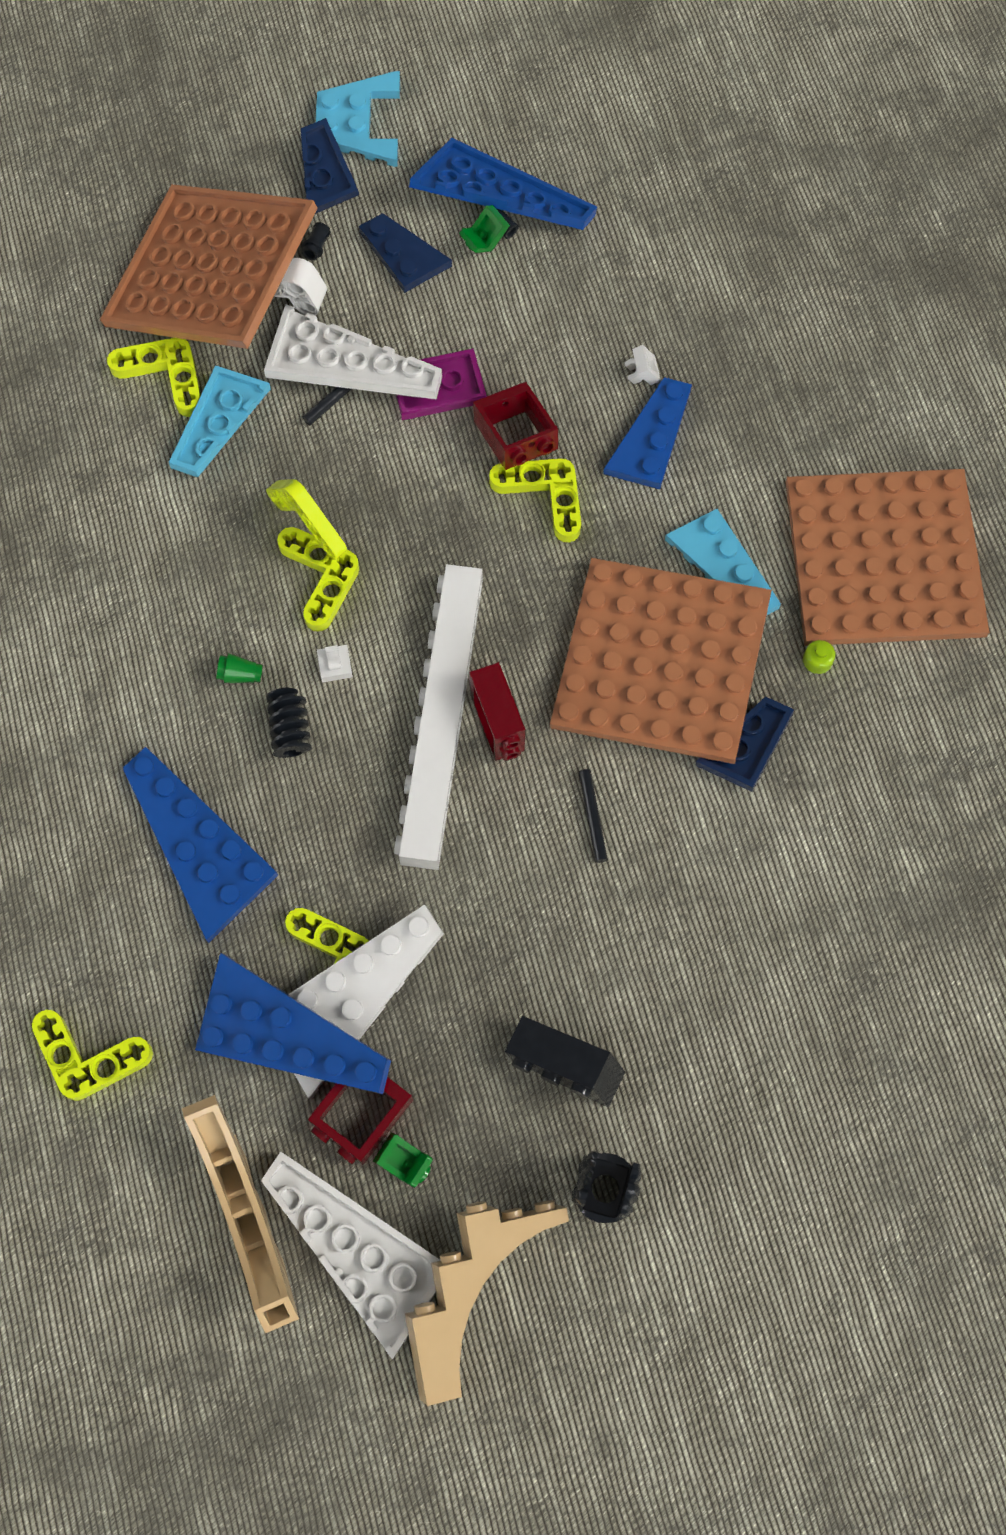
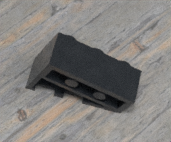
[504,1016,625,1108]

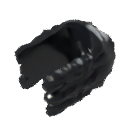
[572,1151,642,1223]

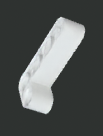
[274,258,327,316]

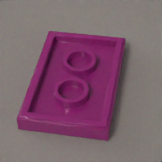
[395,348,487,421]

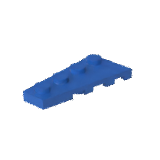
[603,377,692,490]

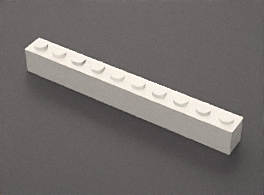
[394,564,483,870]

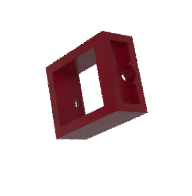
[473,382,558,470]
[469,662,526,761]
[308,1077,413,1165]

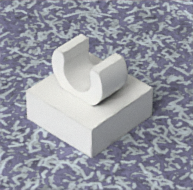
[625,345,661,385]
[317,645,353,683]

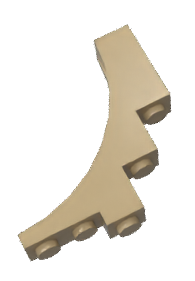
[182,1095,299,1333]
[405,1200,569,1406]

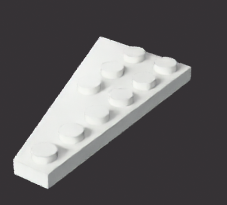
[264,304,442,399]
[288,905,444,1099]
[261,1152,441,1360]

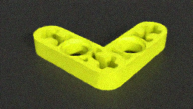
[107,338,201,417]
[489,458,581,543]
[266,479,347,560]
[277,527,359,632]
[285,908,369,964]
[32,1010,153,1101]

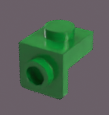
[459,205,510,253]
[373,1132,433,1188]

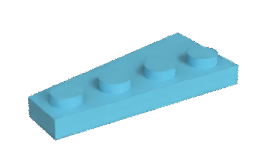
[168,365,271,477]
[665,509,781,615]

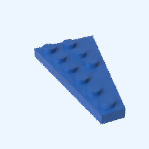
[409,138,597,230]
[123,747,278,943]
[195,953,391,1094]

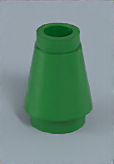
[216,653,263,683]

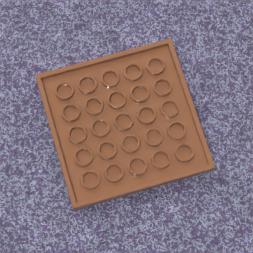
[100,184,317,349]
[785,469,990,646]
[550,558,772,764]

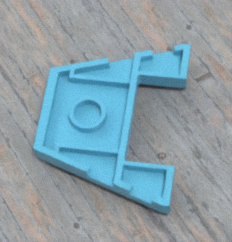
[316,71,400,167]

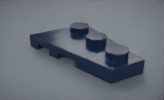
[300,118,359,214]
[359,213,452,293]
[696,697,794,792]

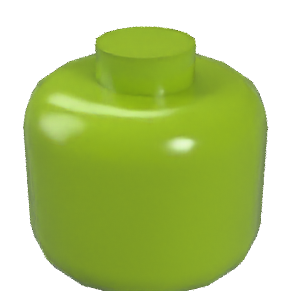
[803,640,836,674]

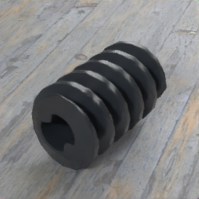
[266,687,312,758]

